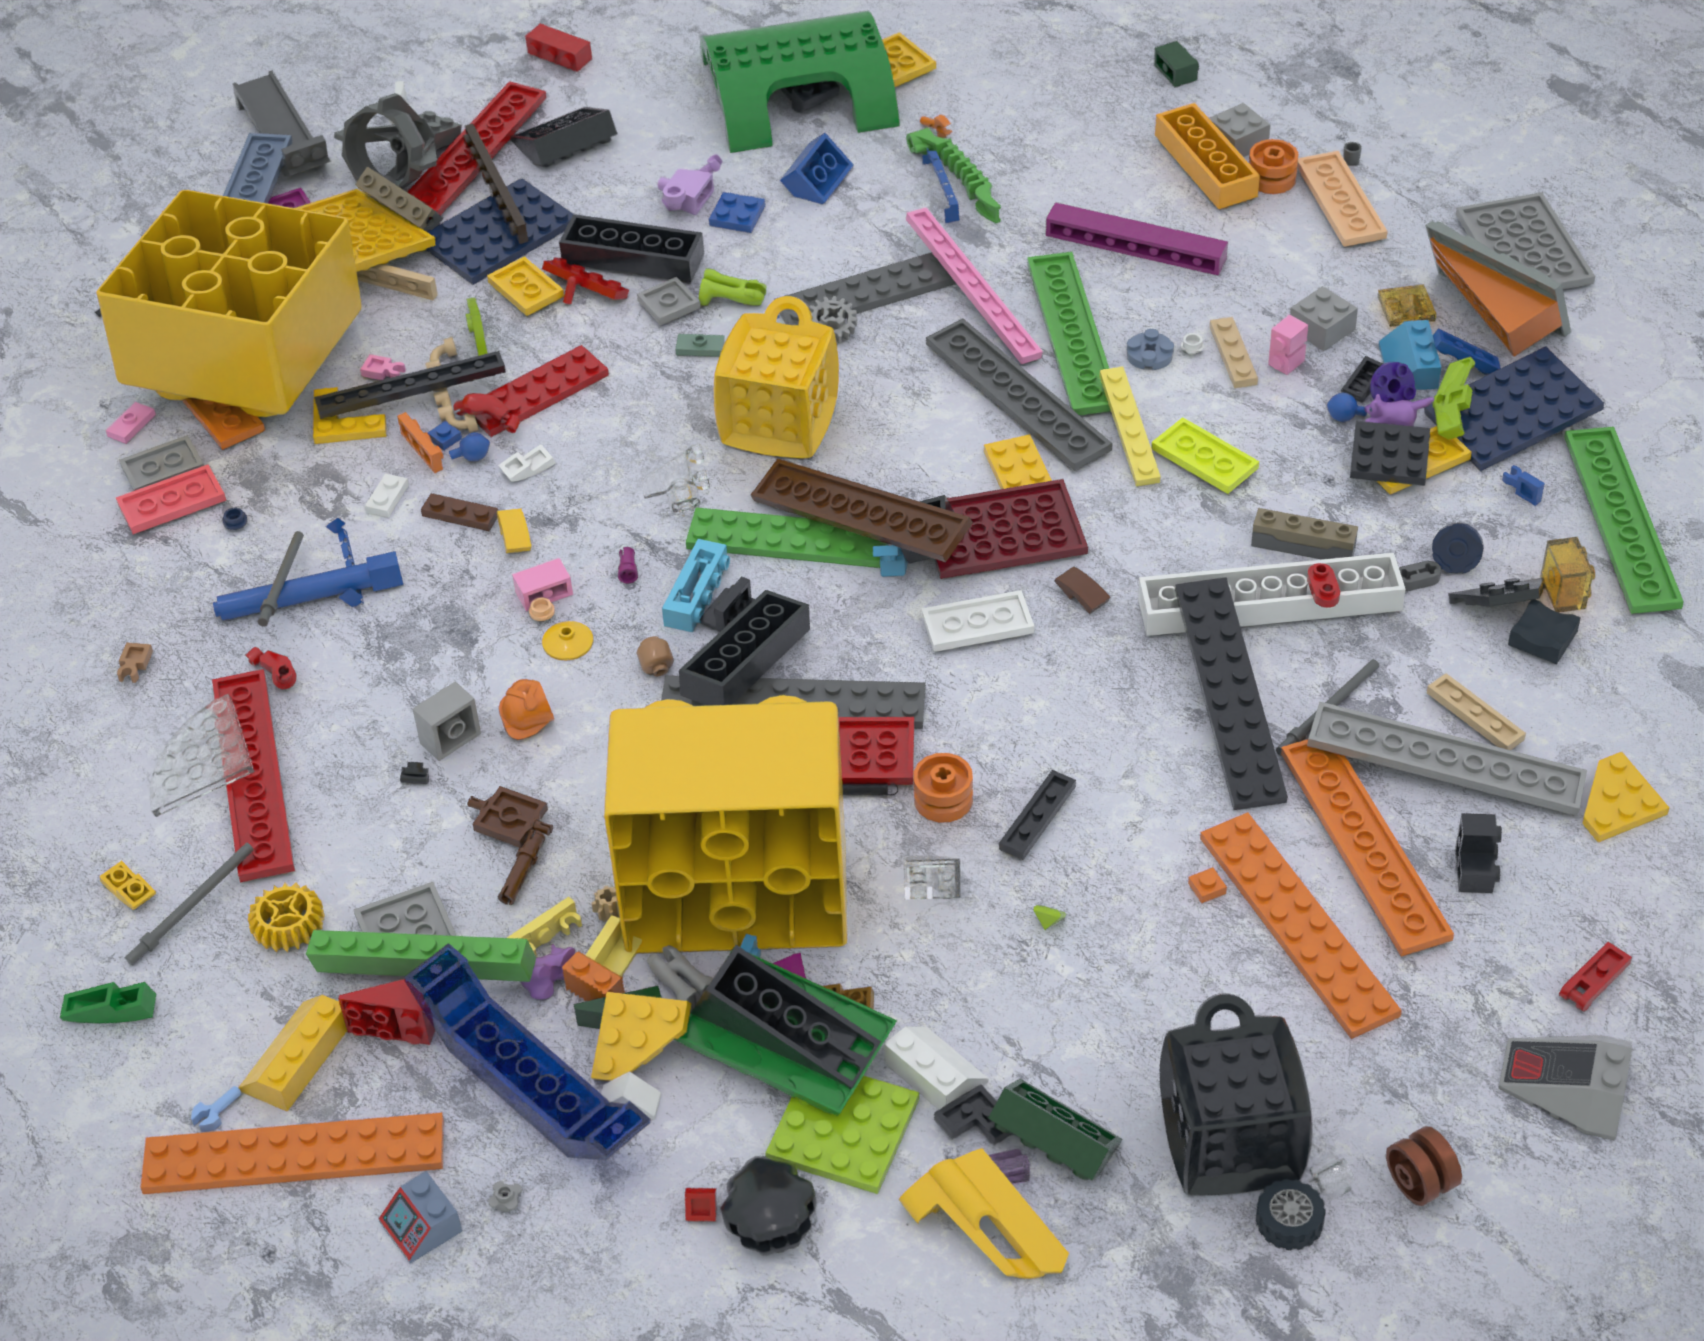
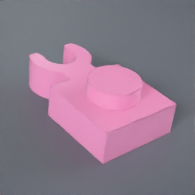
[360,354,406,380]

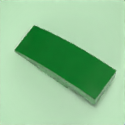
[60,982,157,1024]

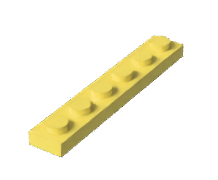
[1099,366,1161,487]

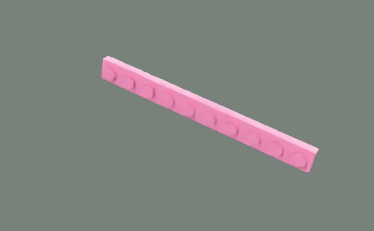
[906,208,1043,364]

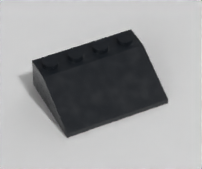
[510,107,617,167]

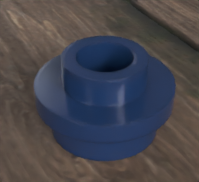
[222,507,248,530]

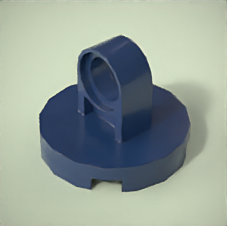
[1432,522,1484,574]

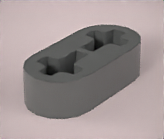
[1399,561,1441,591]

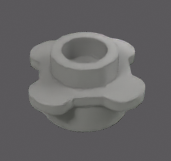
[488,1181,522,1212]

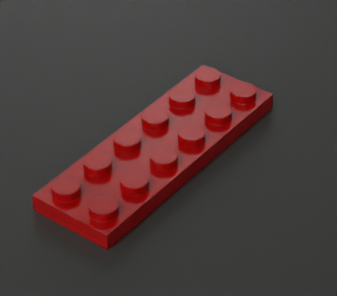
[474,345,609,437]

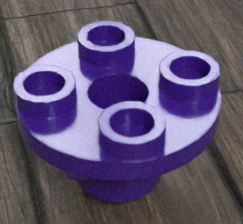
[1370,362,1416,402]

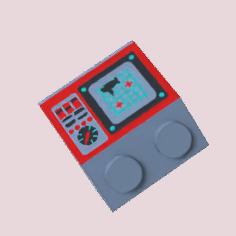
[379,1171,463,1264]

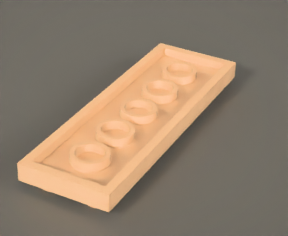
[1297,151,1388,247]

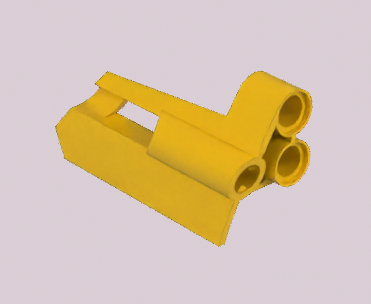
[899,1148,1069,1279]

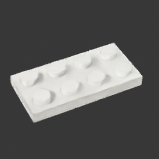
[922,590,1034,652]

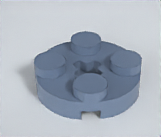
[1127,328,1174,370]

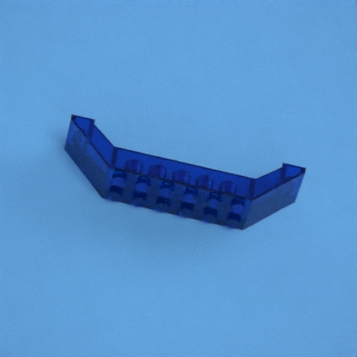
[404,943,651,1160]

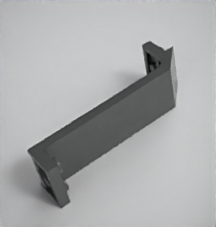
[232,70,331,176]

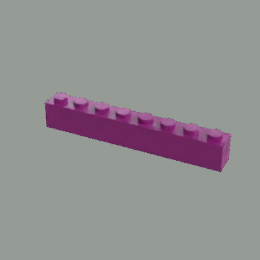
[1046,202,1228,276]

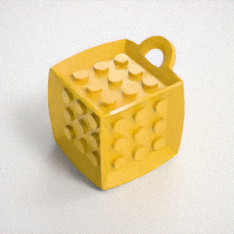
[714,296,839,458]

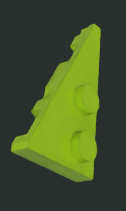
[465,297,488,356]

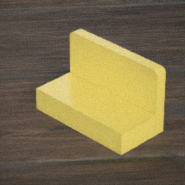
[586,915,642,977]

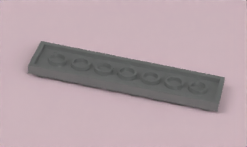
[774,252,957,325]

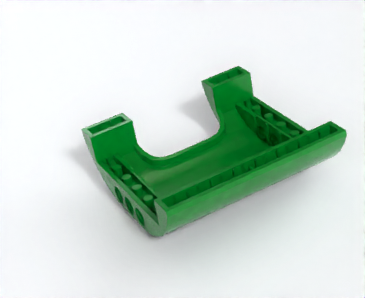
[700,10,900,153]

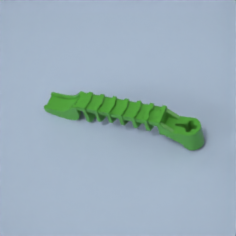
[906,128,1001,223]

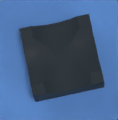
[1508,599,1581,665]

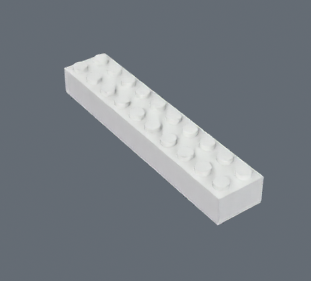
[1138,553,1405,636]

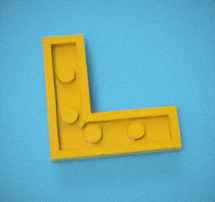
[313,387,387,444]

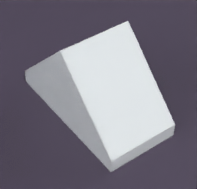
[597,1072,661,1120]

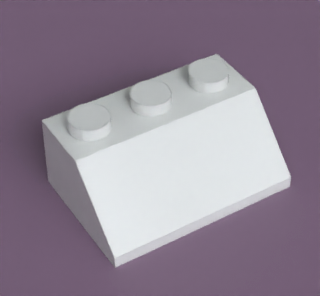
[884,1026,989,1110]

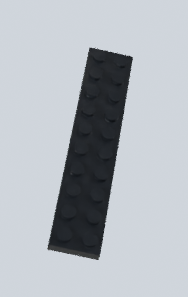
[1175,577,1288,811]

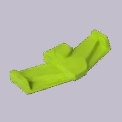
[1432,357,1475,439]

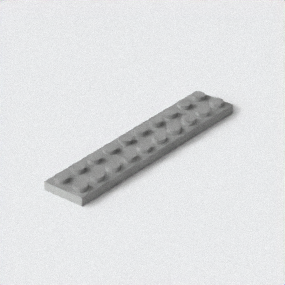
[1307,701,1587,816]

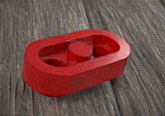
[1307,563,1340,608]

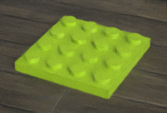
[765,1076,920,1194]

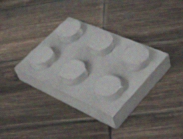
[119,435,204,491]

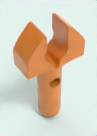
[920,114,952,138]

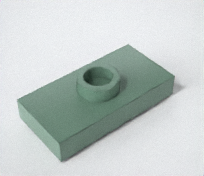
[675,334,725,357]

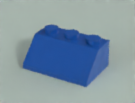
[780,133,854,204]

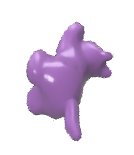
[1365,394,1434,426]
[520,944,576,1000]

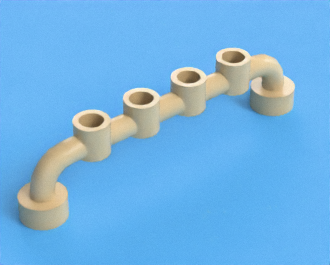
[425,337,479,433]

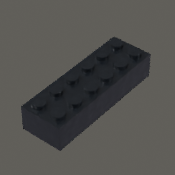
[559,214,705,282]
[679,590,810,706]

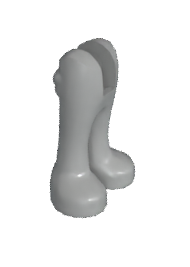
[647,945,713,1012]

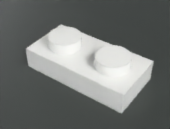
[365,473,409,518]

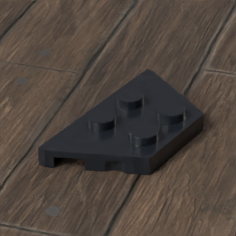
[1448,578,1545,607]

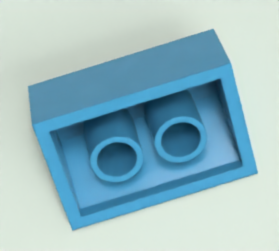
[1378,320,1442,390]

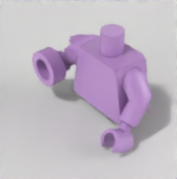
[658,154,723,215]

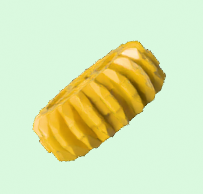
[248,882,325,952]

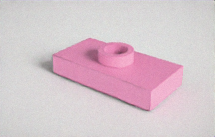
[106,402,156,444]

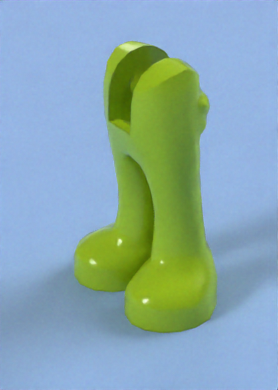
[698,268,767,306]

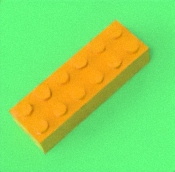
[1155,102,1260,210]

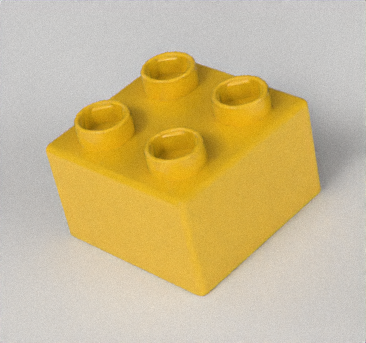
[96,190,362,417]
[604,695,848,954]

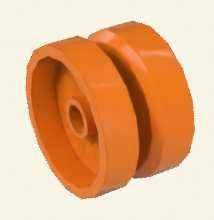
[1249,139,1299,194]
[913,753,973,823]

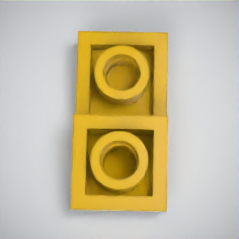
[497,508,532,553]
[99,860,156,910]

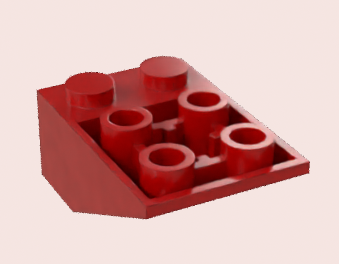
[338,979,440,1045]

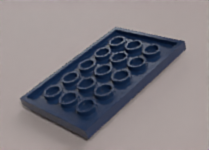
[426,178,573,285]
[1424,346,1604,472]

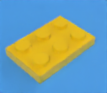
[487,256,564,316]
[984,434,1052,489]

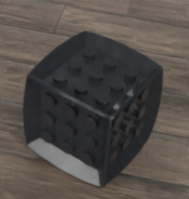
[1159,993,1312,1195]

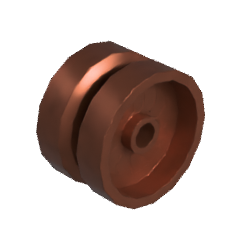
[1386,1126,1463,1206]

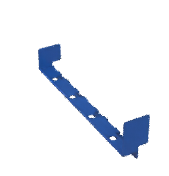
[922,148,959,223]
[326,518,364,607]

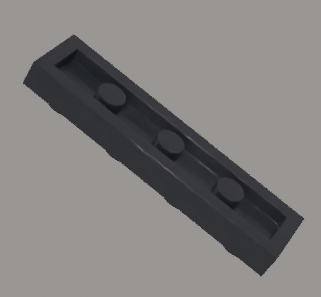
[999,770,1076,860]

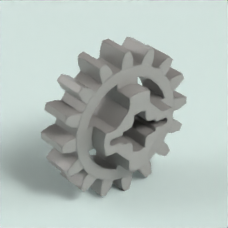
[809,296,858,343]

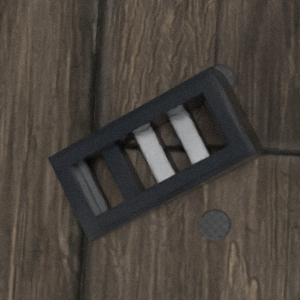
[1341,356,1383,402]

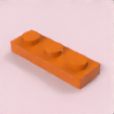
[397,412,444,473]

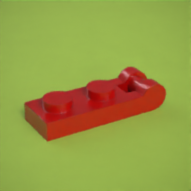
[1559,941,1632,1012]

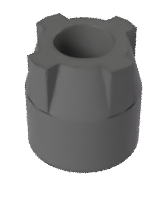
[1343,142,1362,166]

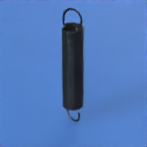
[842,783,898,795]

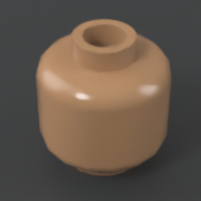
[636,636,674,677]

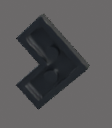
[934,1084,1013,1145]

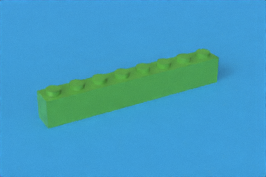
[306,930,537,982]

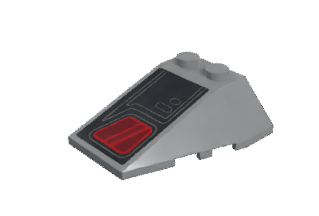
[1498,1035,1632,1141]

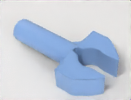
[191,1086,241,1132]

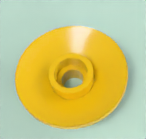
[542,621,593,661]

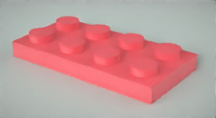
[116,464,226,534]

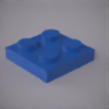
[709,192,766,233]

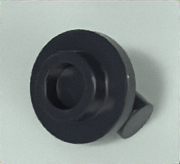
[400,762,429,784]

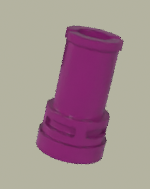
[618,547,638,584]

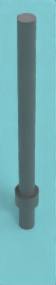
[257,531,304,627]
[1276,659,1379,756]
[124,843,254,965]

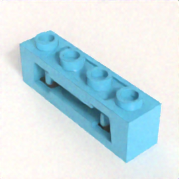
[662,539,730,632]

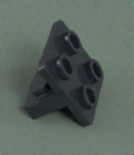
[700,576,755,631]

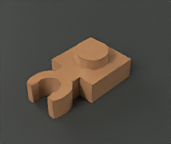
[117,642,153,683]

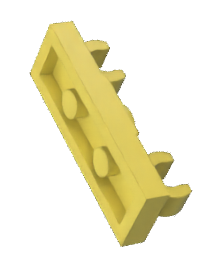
[507,897,582,957]

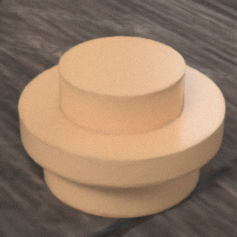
[529,598,555,621]

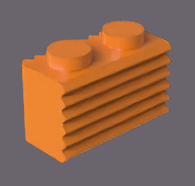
[562,951,625,1001]

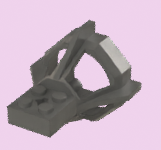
[334,93,462,189]

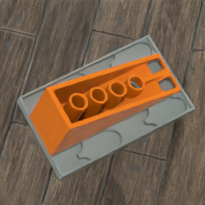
[1425,221,1571,357]

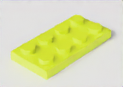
[1151,417,1259,494]

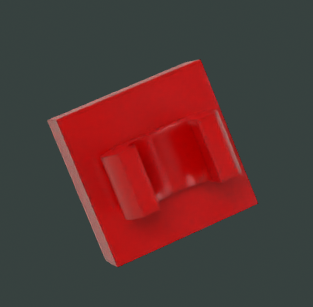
[685,1188,717,1221]

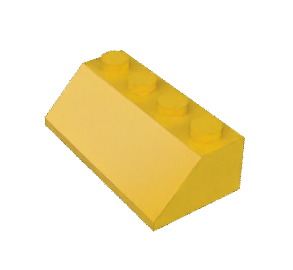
[238,995,347,1112]

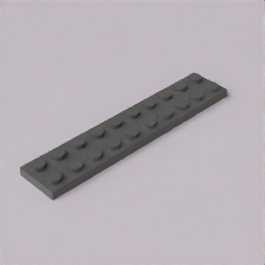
[926,318,1113,471]
[661,675,926,729]

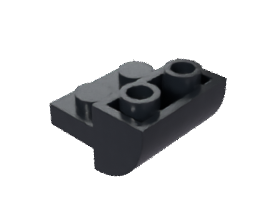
[780,81,840,113]

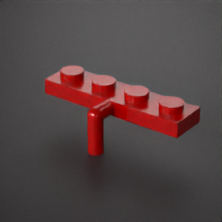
[542,257,629,304]

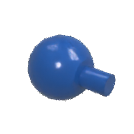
[1327,393,1367,422]
[449,432,490,462]

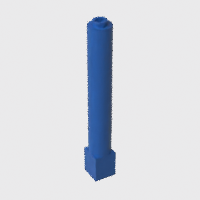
[213,551,403,621]

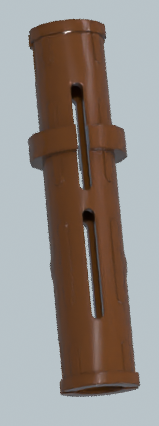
[498,830,546,905]

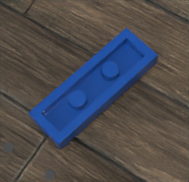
[1433,328,1501,374]

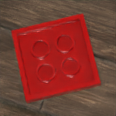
[838,717,914,785]

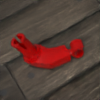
[453,393,520,433]
[245,647,297,690]

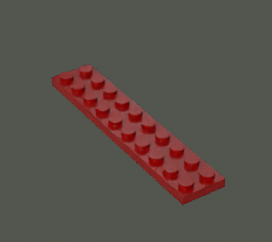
[407,81,547,220]
[212,669,295,883]

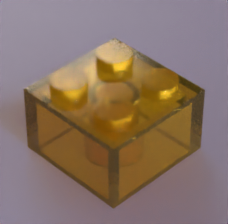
[1540,537,1595,613]

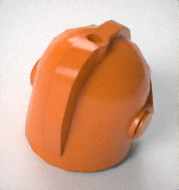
[498,679,555,740]

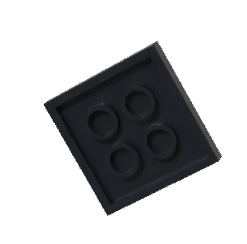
[1350,421,1430,486]

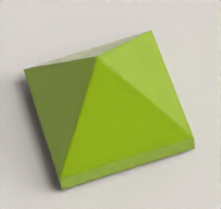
[1033,905,1066,930]

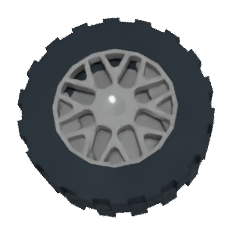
[1256,1179,1326,1251]

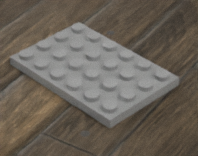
[1456,192,1596,289]

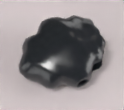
[720,1156,817,1256]

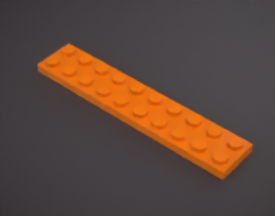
[1281,739,1454,957]
[1200,812,1402,1039]
[141,1112,444,1194]

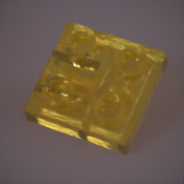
[1377,284,1437,327]

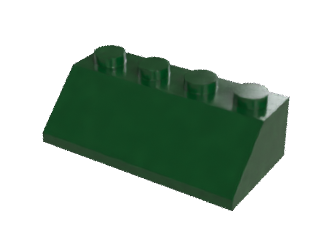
[988,1078,1123,1181]

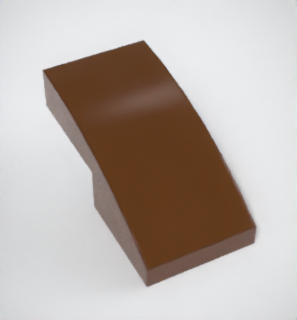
[1054,566,1111,614]

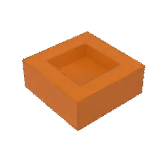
[1188,867,1227,903]

